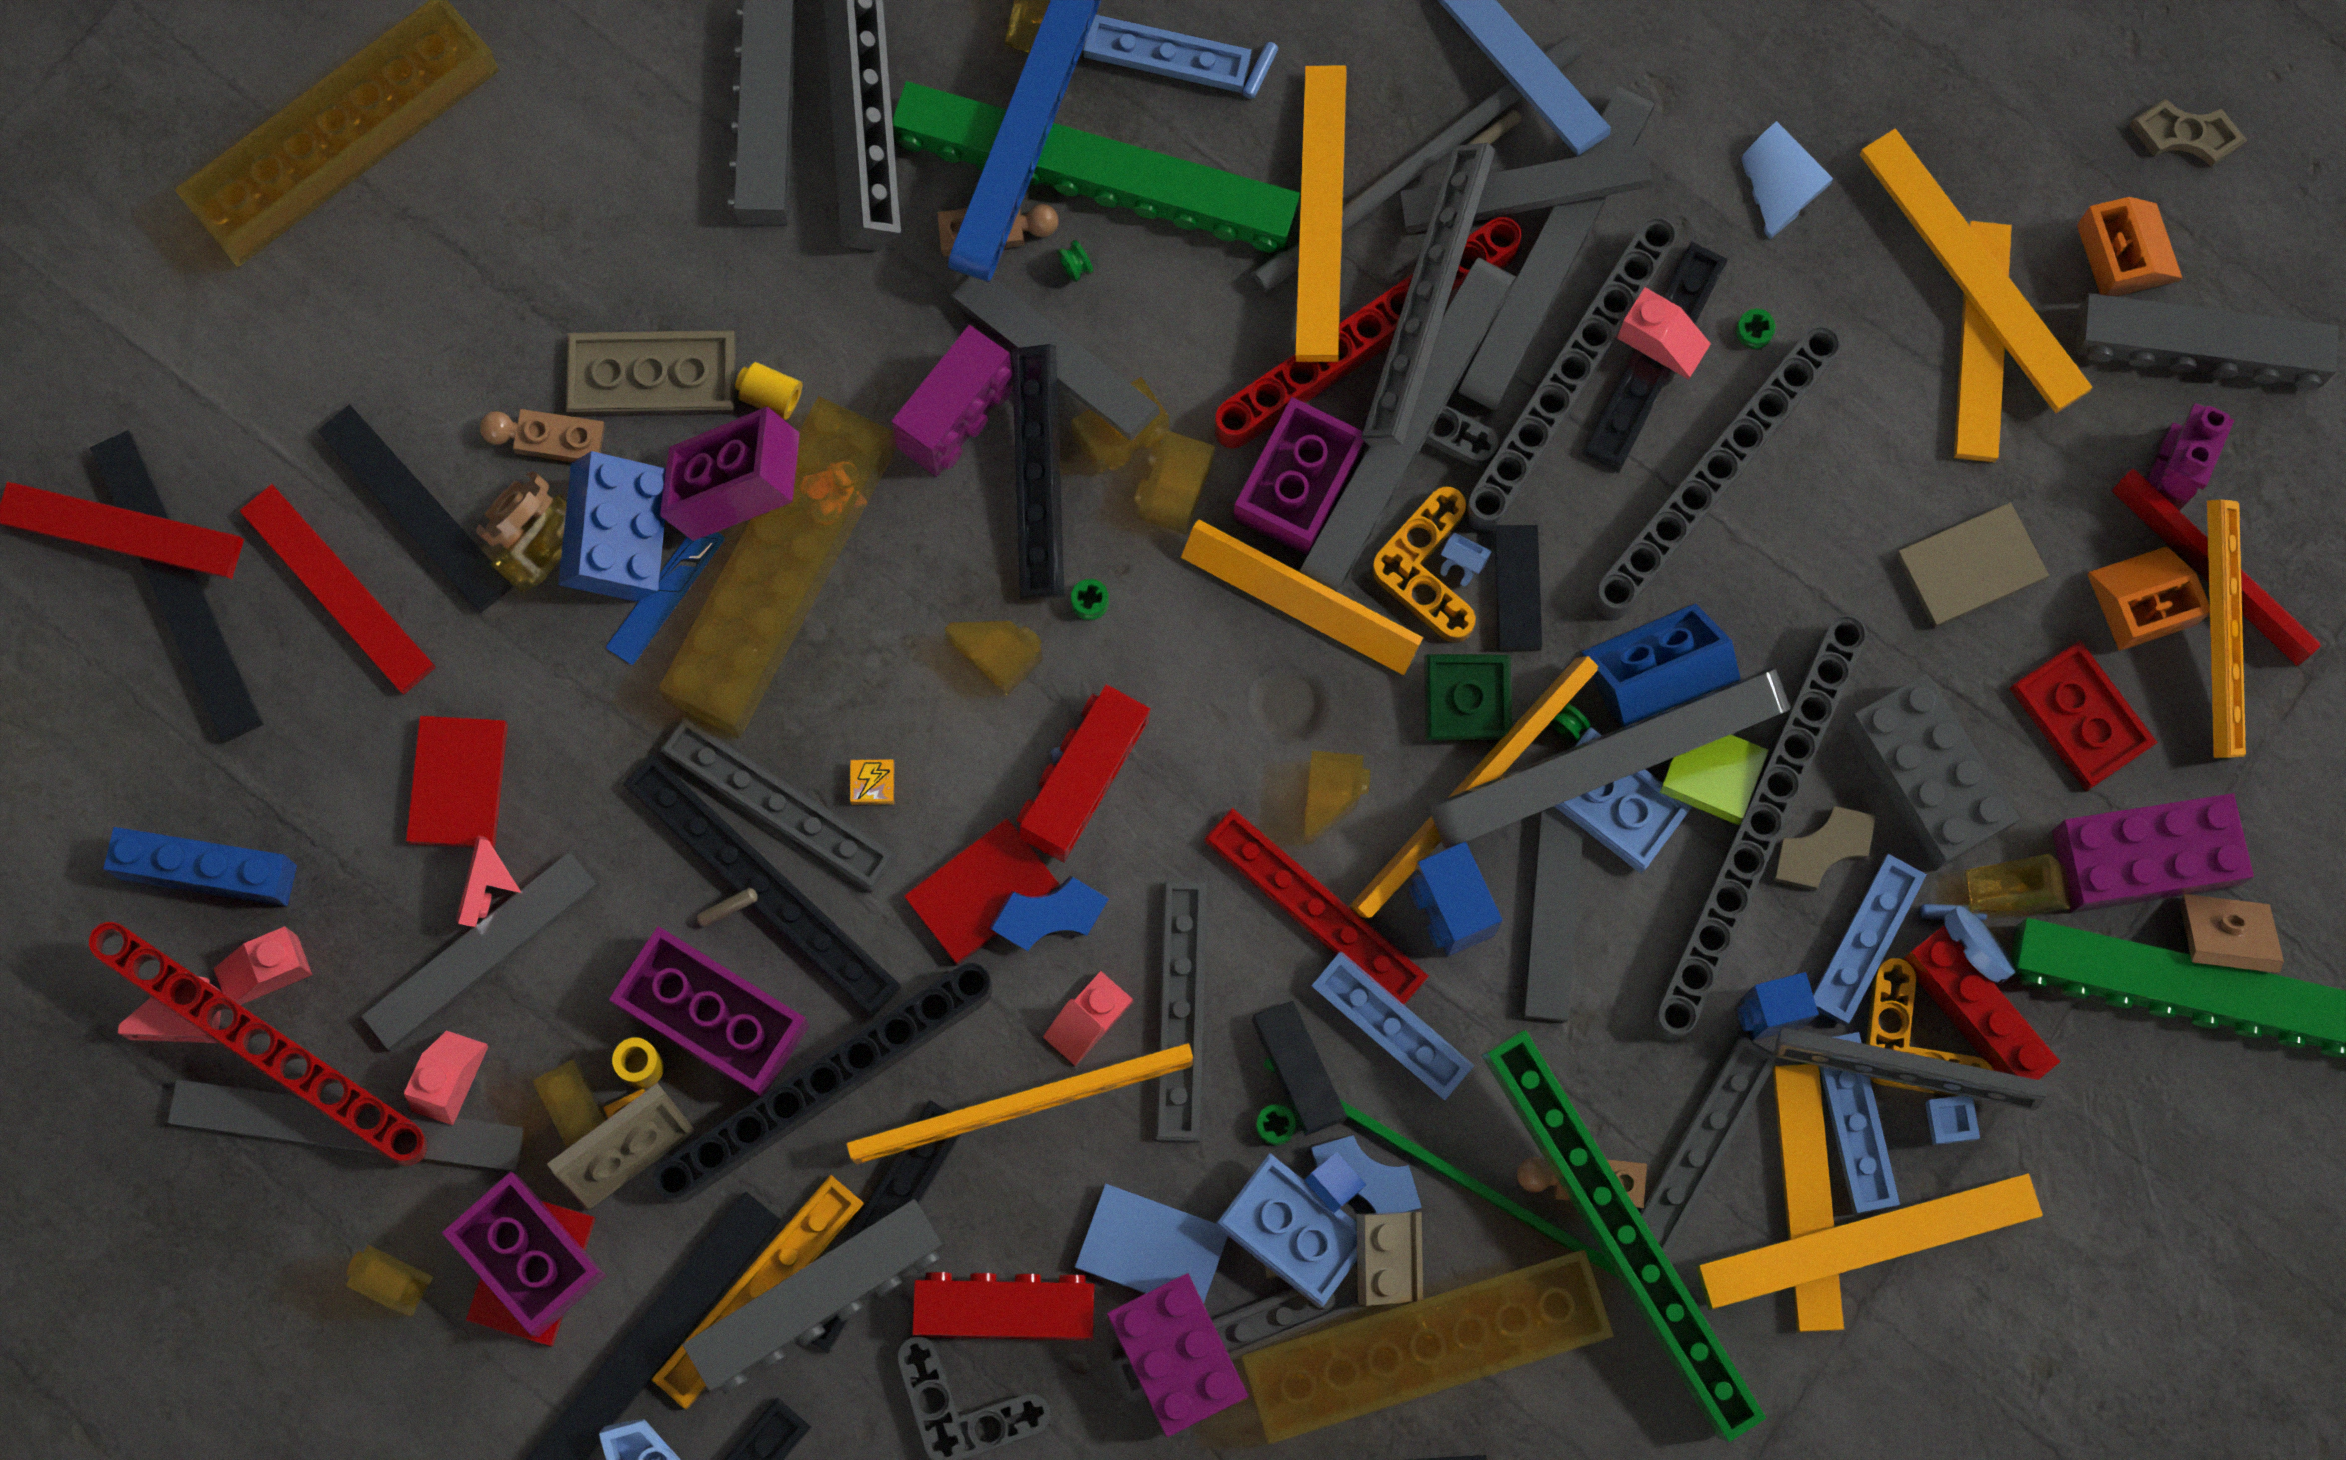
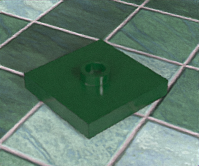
[1424,654,1512,741]

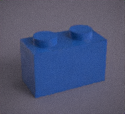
[1737,972,1819,1041]

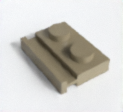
[1356,1211,1423,1306]

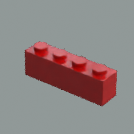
[1016,684,1151,863]
[1902,925,2061,1080]
[913,1272,1095,1341]

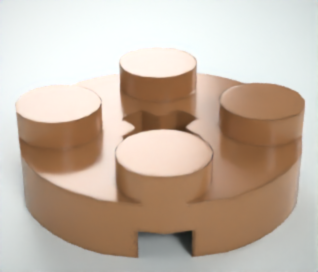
[476,471,552,549]

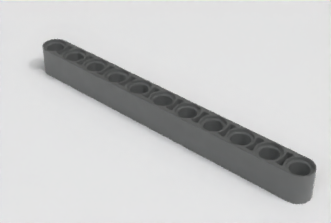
[1652,615,1867,1041]

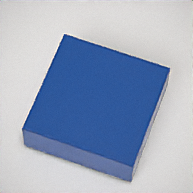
[1304,1152,1366,1213]

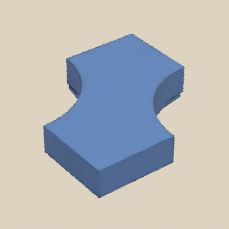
[1311,1135,1422,1213]

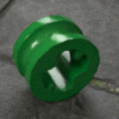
[1057,240,1094,282]
[1736,308,1776,349]
[1071,579,1109,620]
[1549,703,1590,743]
[1256,1104,1296,1146]

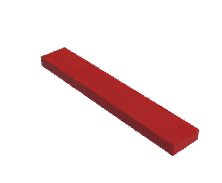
[2111,468,2321,666]
[0,481,244,579]
[239,484,436,695]
[1204,807,1429,1005]

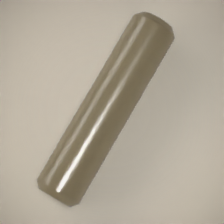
[1468,110,1522,144]
[697,888,757,927]

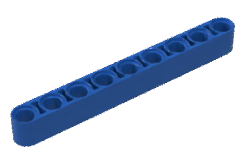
[948,0,1102,282]

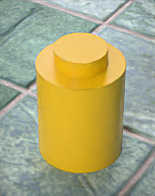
[735,362,803,420]
[612,1037,664,1089]

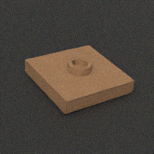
[2180,894,2284,973]

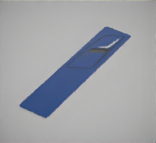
[606,532,725,665]

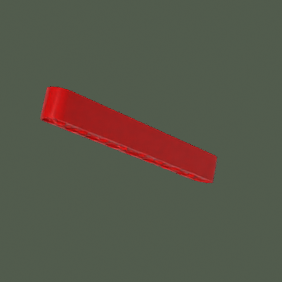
[1215,217,1521,449]
[89,922,428,1166]

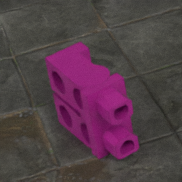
[2146,403,2234,511]

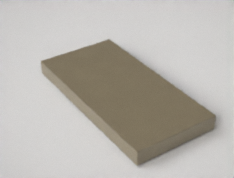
[566,330,736,417]

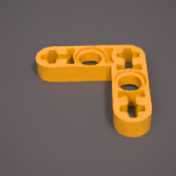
[1372,487,1476,643]
[1866,958,1993,1096]

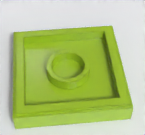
[1659,734,1769,826]

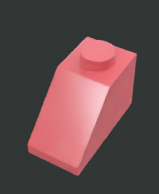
[1617,287,1711,380]
[214,926,312,1005]
[118,977,222,1043]
[404,1031,488,1125]

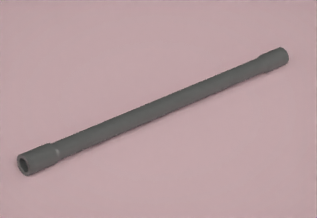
[1251,36,1582,293]

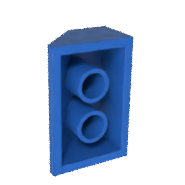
[1582,603,1741,727]

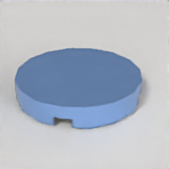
[1944,906,2015,983]

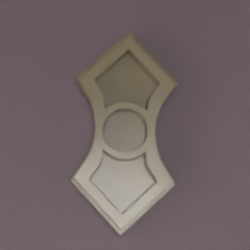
[2129,99,2247,167]
[1773,806,1876,891]

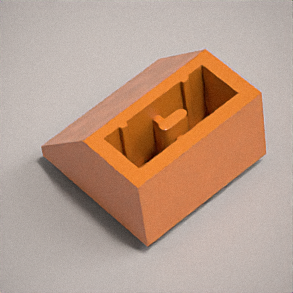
[2077,197,2182,297]
[2087,546,2210,651]

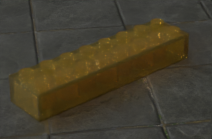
[174,0,499,268]
[658,396,897,738]
[1240,1249,1614,1446]

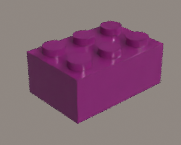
[891,325,1013,477]
[1233,397,1366,556]
[660,406,800,541]
[442,1171,606,1337]
[1107,1273,1249,1439]

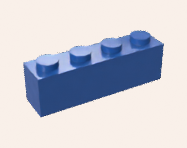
[103,827,297,907]

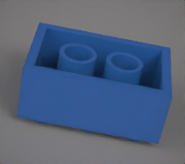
[558,451,666,602]

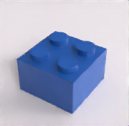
[1408,841,1503,957]

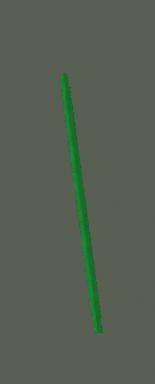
[1263,1057,1619,1279]

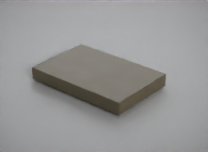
[1896,502,2049,629]
[547,1083,695,1210]

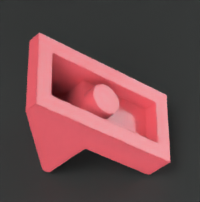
[456,836,521,928]
[1043,971,1133,1067]

